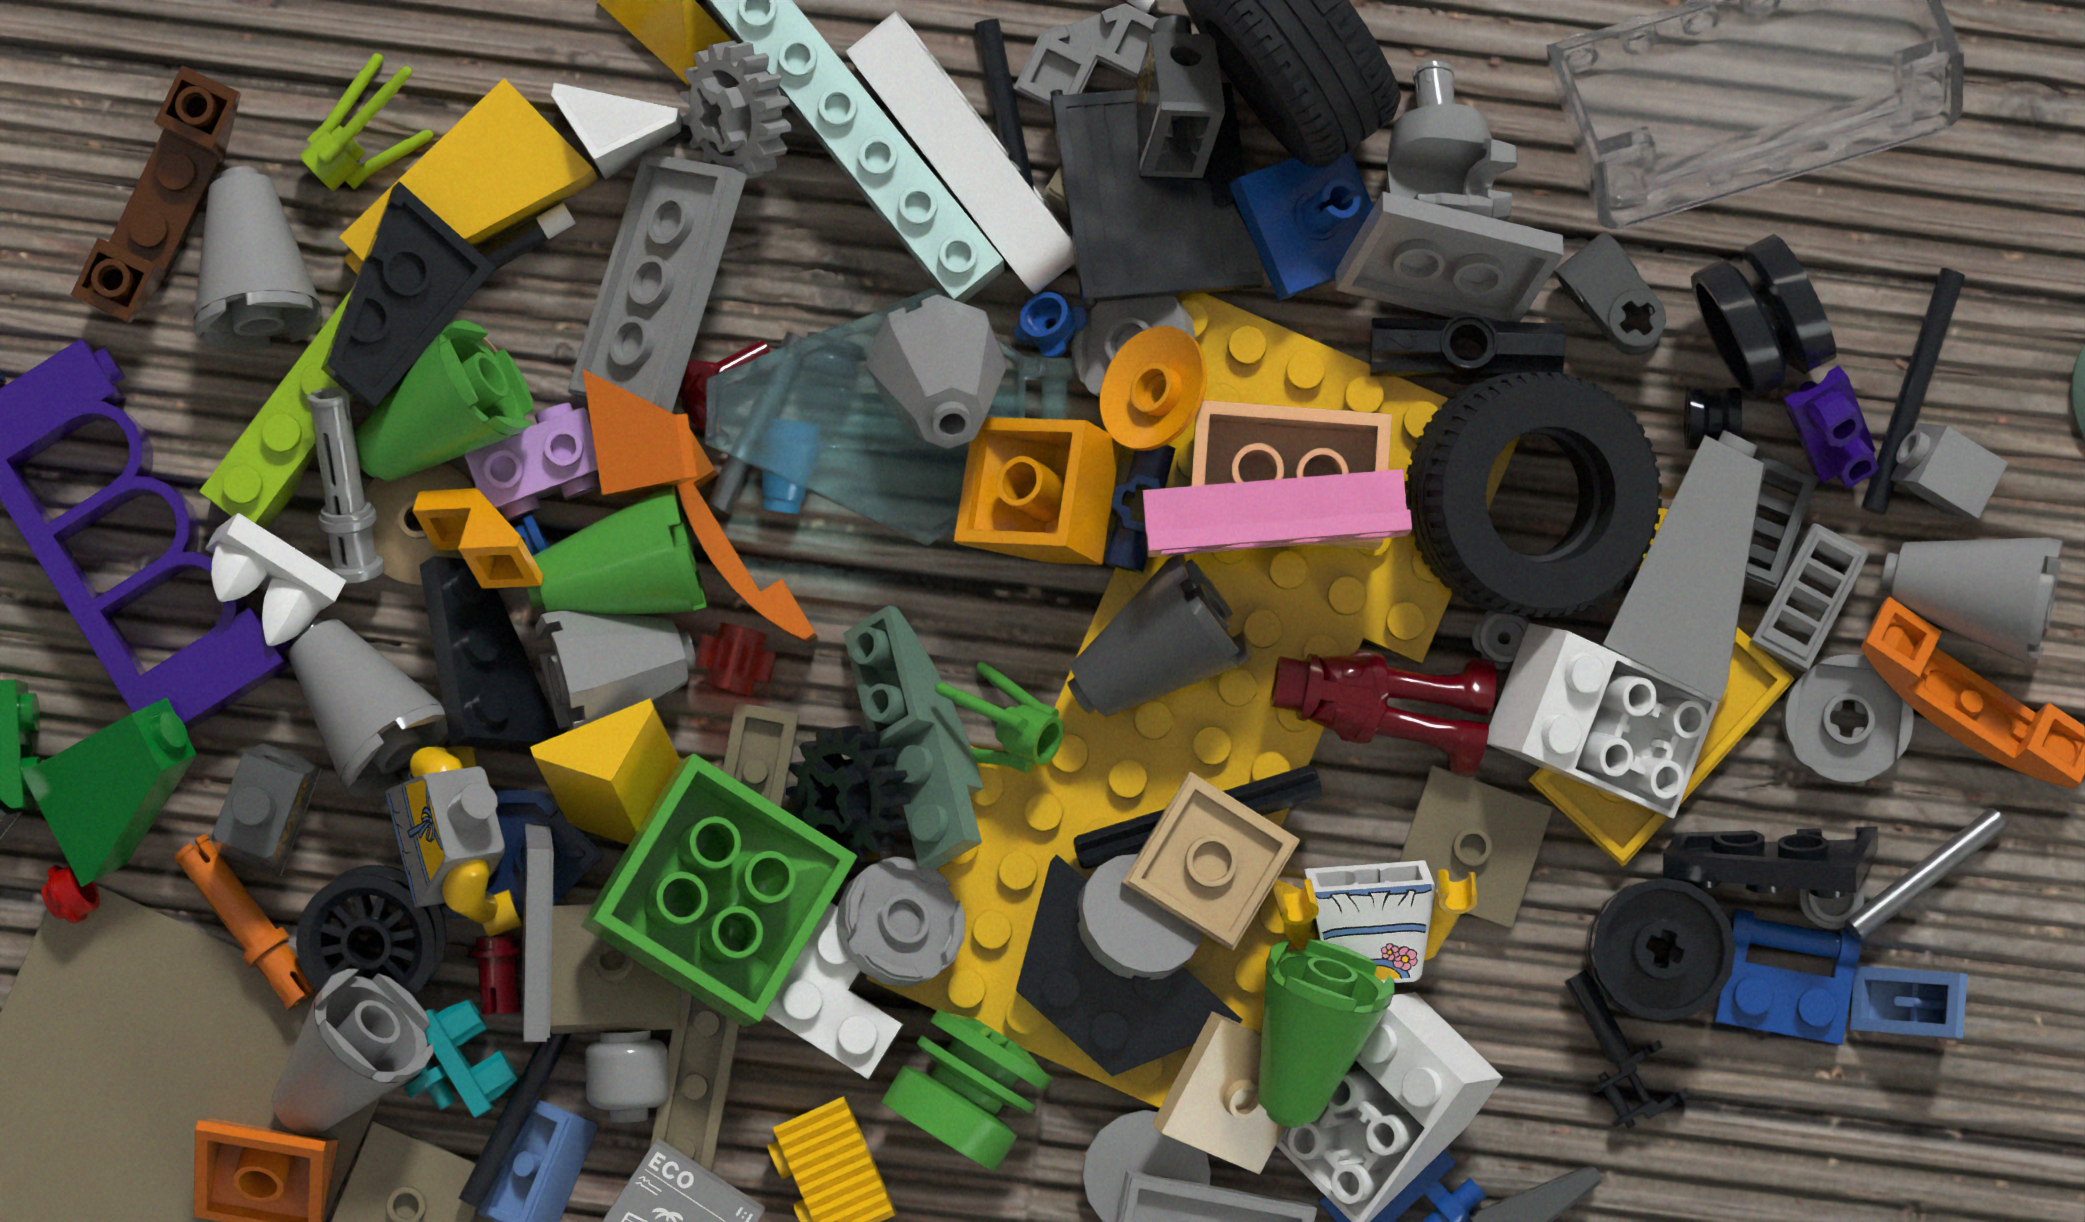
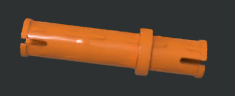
[173,834,316,1011]

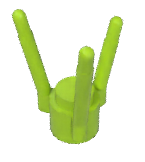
[299,53,433,192]

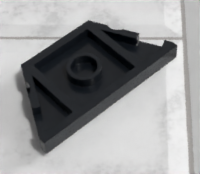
[1016,854,1243,1077]

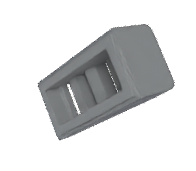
[1749,524,1869,672]

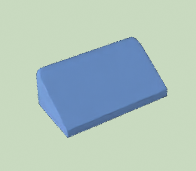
[477,1099,598,1222]

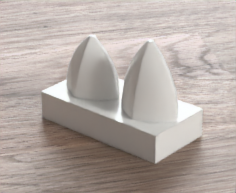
[205,513,346,646]

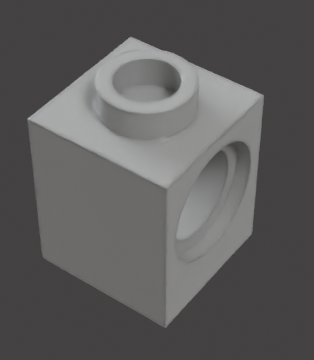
[1890,423,2008,519]

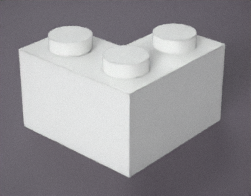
[765,902,905,1079]

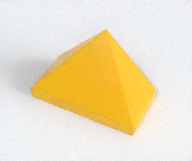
[596,0,732,87]

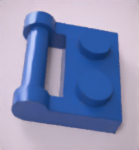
[1713,908,1862,1045]

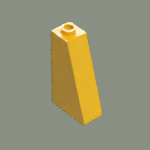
[339,78,598,275]

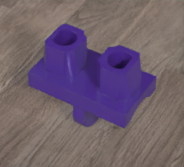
[1784,365,1879,488]

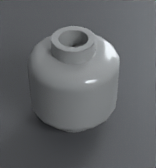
[585,1030,669,1123]

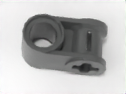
[1554,231,1666,355]

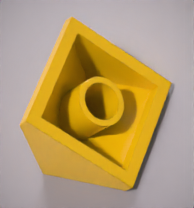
[530,698,681,845]

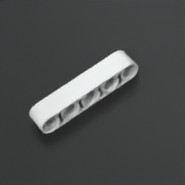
[846,11,1075,294]

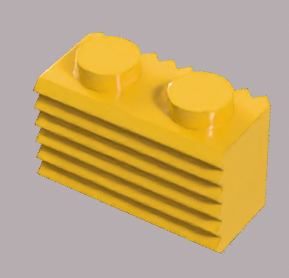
[767,1096,897,1222]

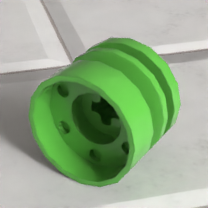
[881,1007,1053,1172]

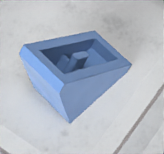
[1850,966,1968,1039]

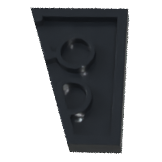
[321,181,496,412]
[1663,826,1878,899]

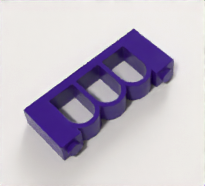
[0,338,292,732]

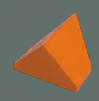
[582,369,697,499]

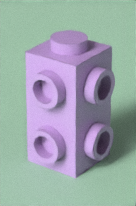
[465,403,601,522]

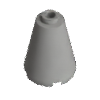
[193,166,323,351]
[1881,537,2064,665]
[288,618,449,798]
[272,969,433,1136]

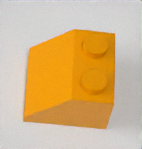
[954,417,1121,565]

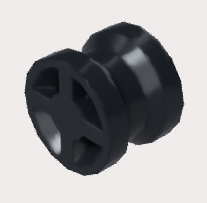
[1684,386,1742,450]

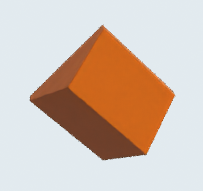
[194,1118,339,1222]

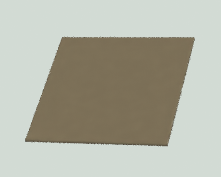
[0,884,382,1222]

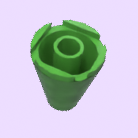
[355,320,534,482]
[527,485,707,615]
[1258,939,1394,1128]

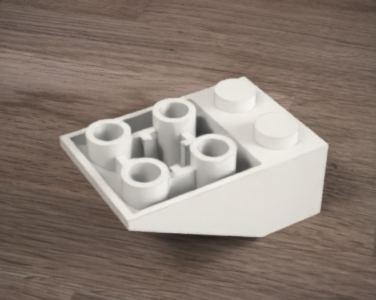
[1487,623,1719,819]
[1276,992,1503,1222]

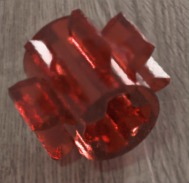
[695,622,777,696]

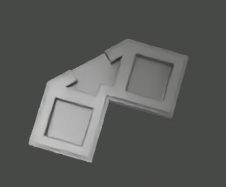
[1013,3,1159,110]

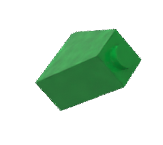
[22,697,197,887]

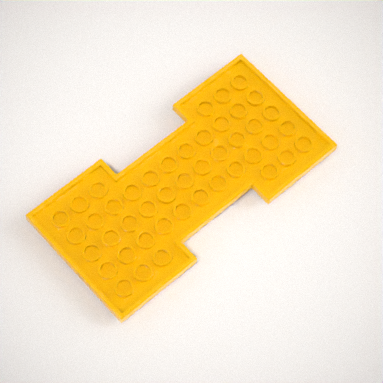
[866,293,1520,1108]

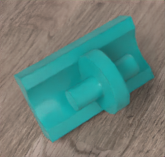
[404,1000,520,1118]

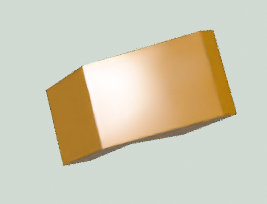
[412,488,543,589]

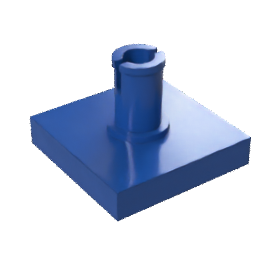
[1229,151,1374,301]

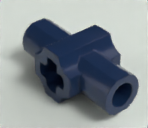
[1105,445,1176,574]

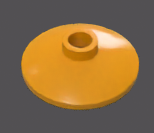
[1100,326,1207,451]

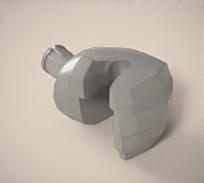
[1387,61,1518,221]

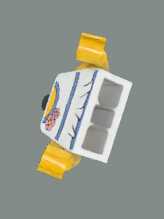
[1274,860,1477,983]

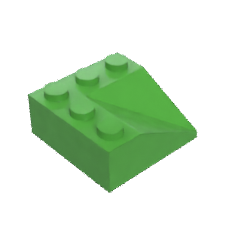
[581,753,857,1028]

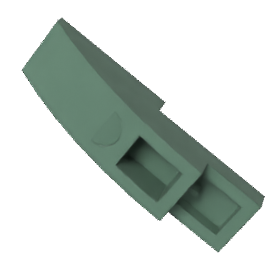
[843,605,984,870]

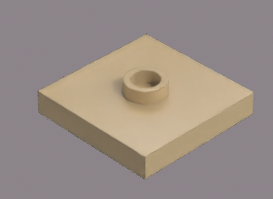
[1121,772,1300,951]
[1151,1011,1286,1175]

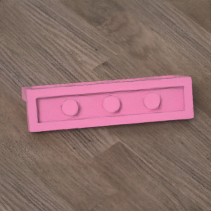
[1142,469,1412,557]

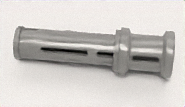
[307,387,385,584]

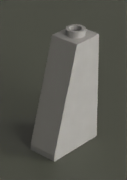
[1603,430,1765,702]

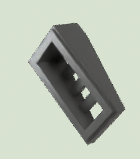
[1743,455,1819,603]
[1469,1166,1603,1222]

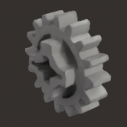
[680,40,791,180]

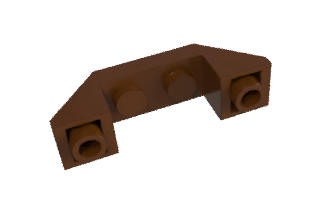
[70,66,241,323]

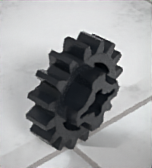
[786,725,911,865]

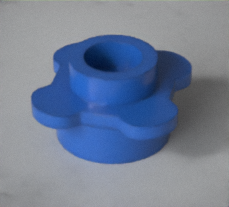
[1014,291,1088,359]

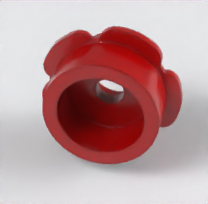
[41,865,100,924]

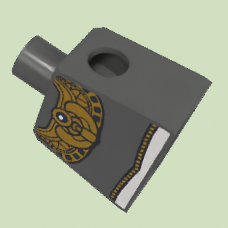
[1136,15,1225,178]
[211,743,324,879]

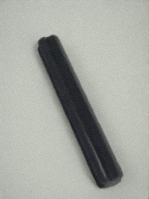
[1073,765,1322,869]

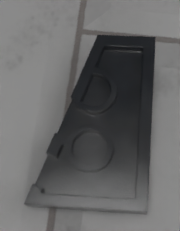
[419,556,561,752]

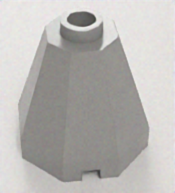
[866,294,1007,449]
[536,610,696,732]

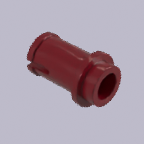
[470,934,522,1015]

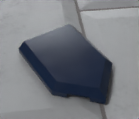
[439,790,605,919]

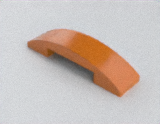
[677,427,818,644]
[1860,597,2085,789]

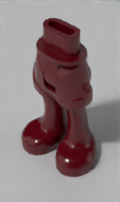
[1270,650,1496,777]

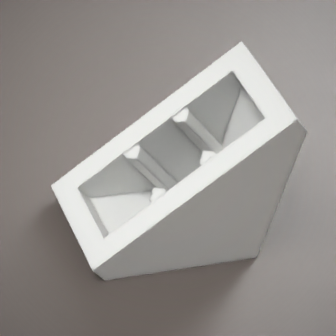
[551,83,683,180]

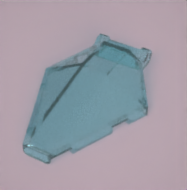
[705,288,1074,546]

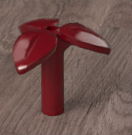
[678,340,773,440]

